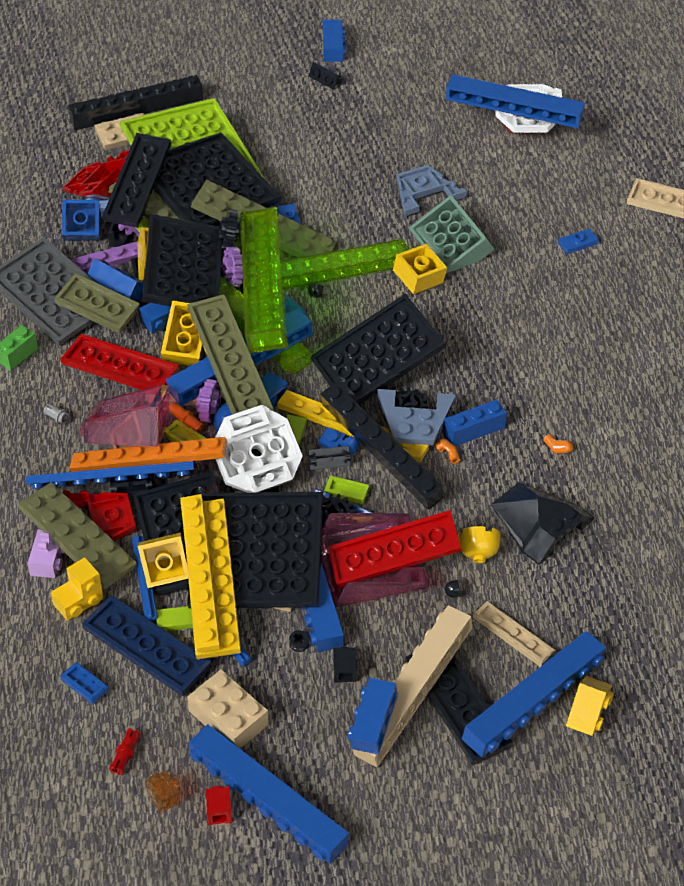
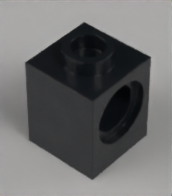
[333,646,357,682]

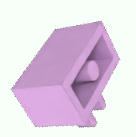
[28,530,65,578]

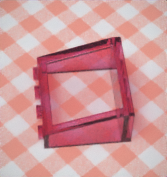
[80,385,170,447]

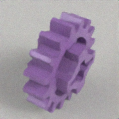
[221,247,246,287]
[196,379,222,423]

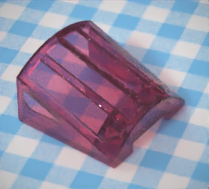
[321,513,429,607]

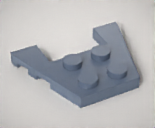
[396,165,467,216]
[378,389,455,445]

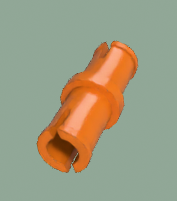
[168,402,205,433]

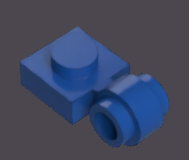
[318,427,359,455]

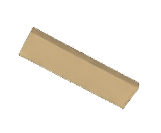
[473,601,556,667]

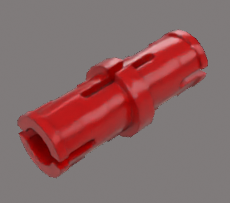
[109,728,141,775]

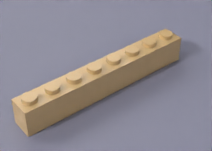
[353,605,473,767]

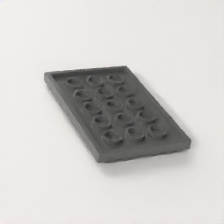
[0,237,96,346]

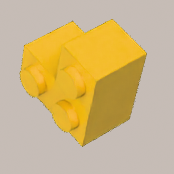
[50,557,104,621]
[566,676,614,736]

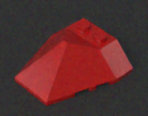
[62,150,129,200]

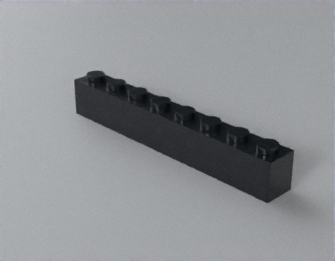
[68,75,203,131]
[320,382,444,510]

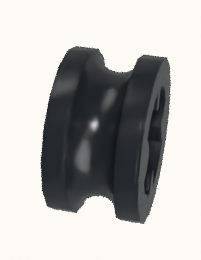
[289,630,309,652]

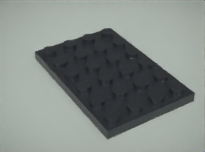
[142,214,222,306]
[310,293,446,405]
[133,471,219,596]

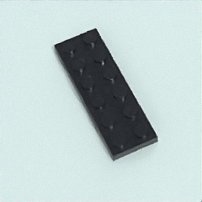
[102,133,171,228]
[405,654,513,766]

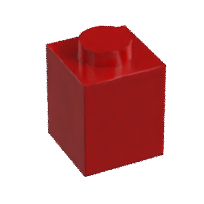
[205,786,232,825]

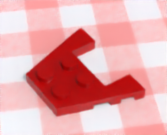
[62,490,136,542]

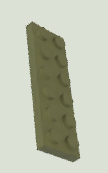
[18,482,137,590]

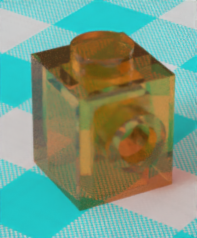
[145,770,180,814]

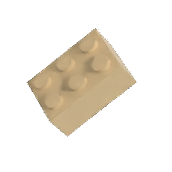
[187,670,269,748]

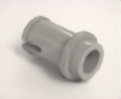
[44,403,69,424]

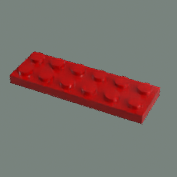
[60,334,180,396]
[328,510,462,588]

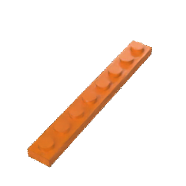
[69,437,228,472]

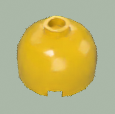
[458,526,501,563]

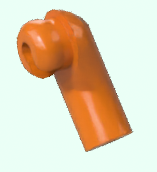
[543,434,573,454]
[435,439,460,464]

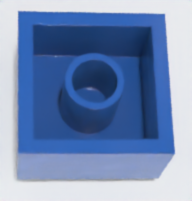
[62,200,100,241]

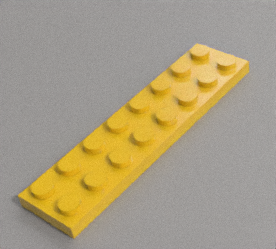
[185,498,241,660]

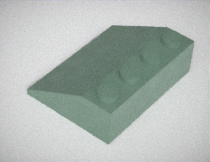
[409,195,494,273]

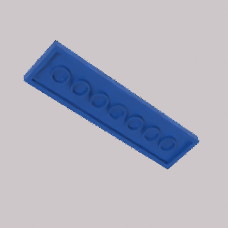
[26,461,194,489]

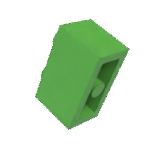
[0,325,38,371]

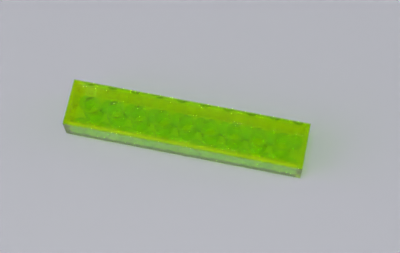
[240,207,288,353]

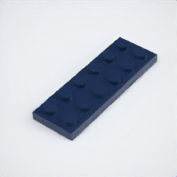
[82,595,212,697]

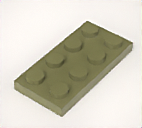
[54,273,140,334]

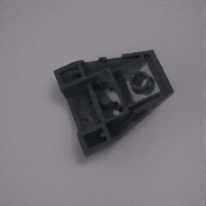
[491,482,595,565]

